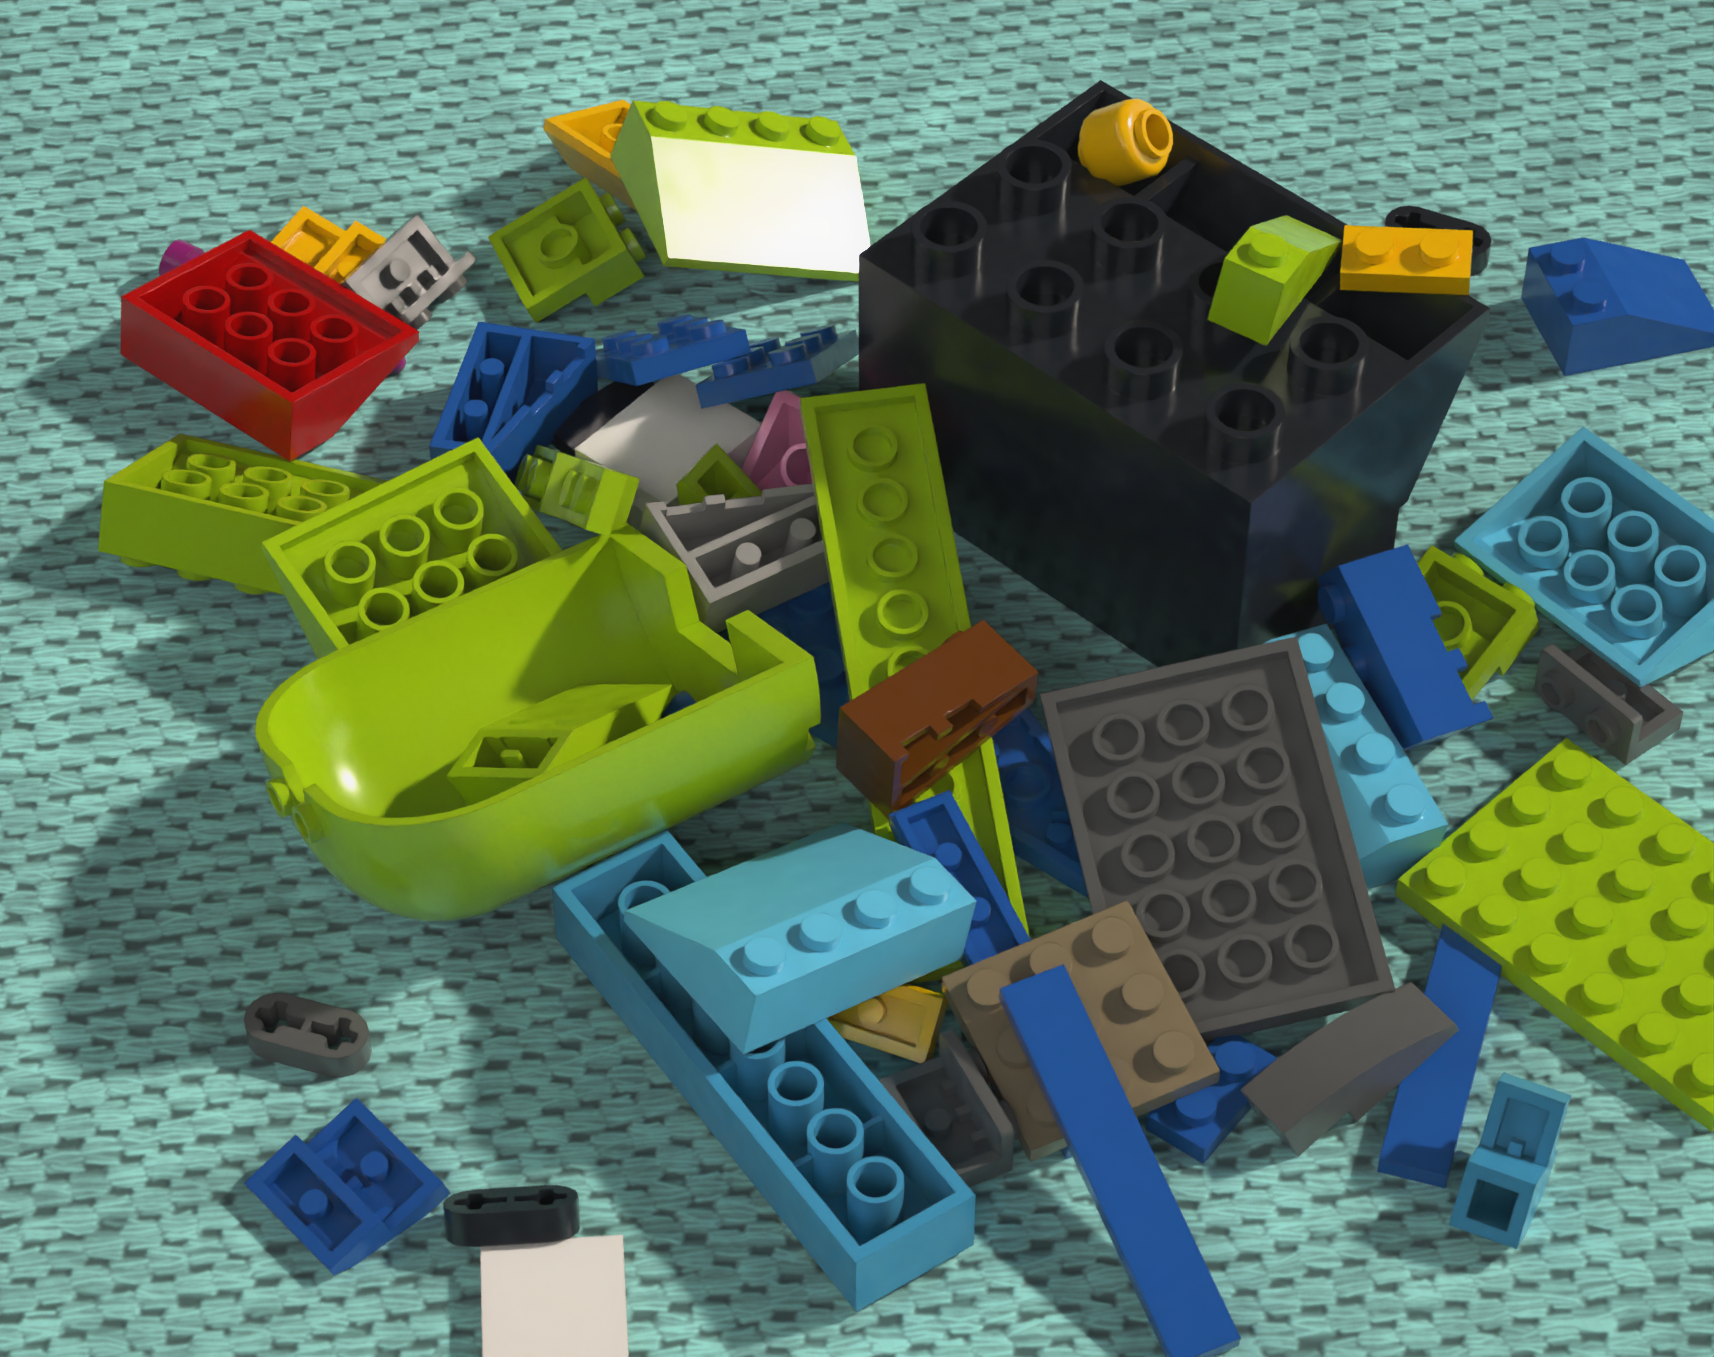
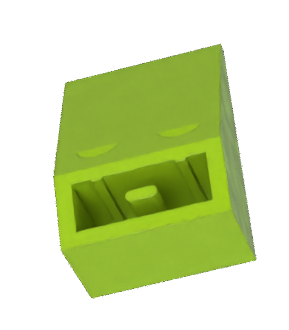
[446,684,677,806]

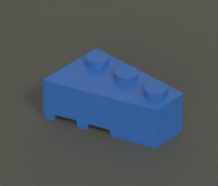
[429,322,598,484]
[1317,544,1494,751]

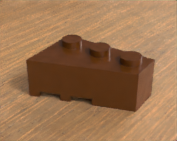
[836,620,1038,820]

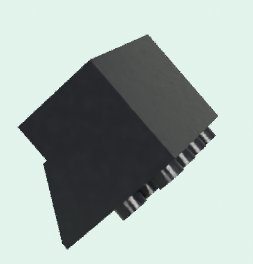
[858,80,1490,667]

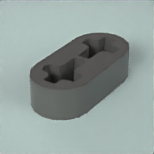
[244,993,372,1078]

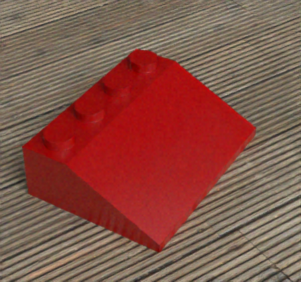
[120,230,419,461]

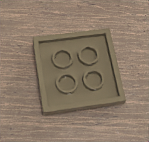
[941,900,1220,1162]

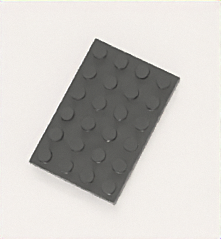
[1040,636,1395,1043]

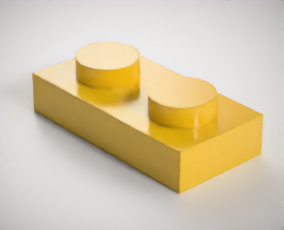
[1340,225,1473,295]
[826,983,948,1063]

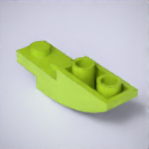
[515,445,640,537]

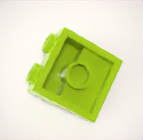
[488,177,647,323]
[1417,545,1540,701]

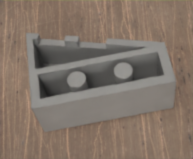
[639,484,829,633]

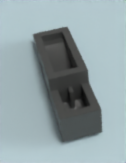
[1240,982,1459,1157]

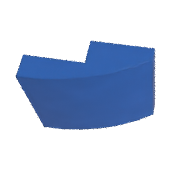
[244,1098,451,1276]

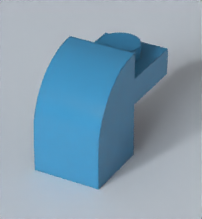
[1449,1072,1571,1249]

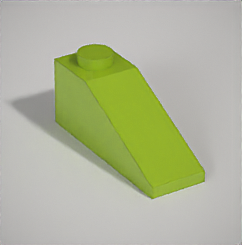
[1207,215,1343,346]

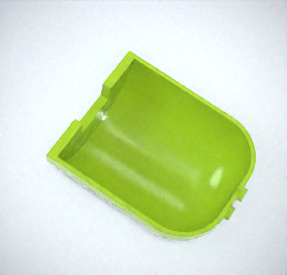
[255,523,821,921]

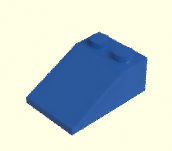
[1521,237,1714,376]

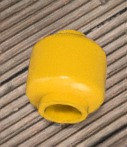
[1078,98,1173,187]

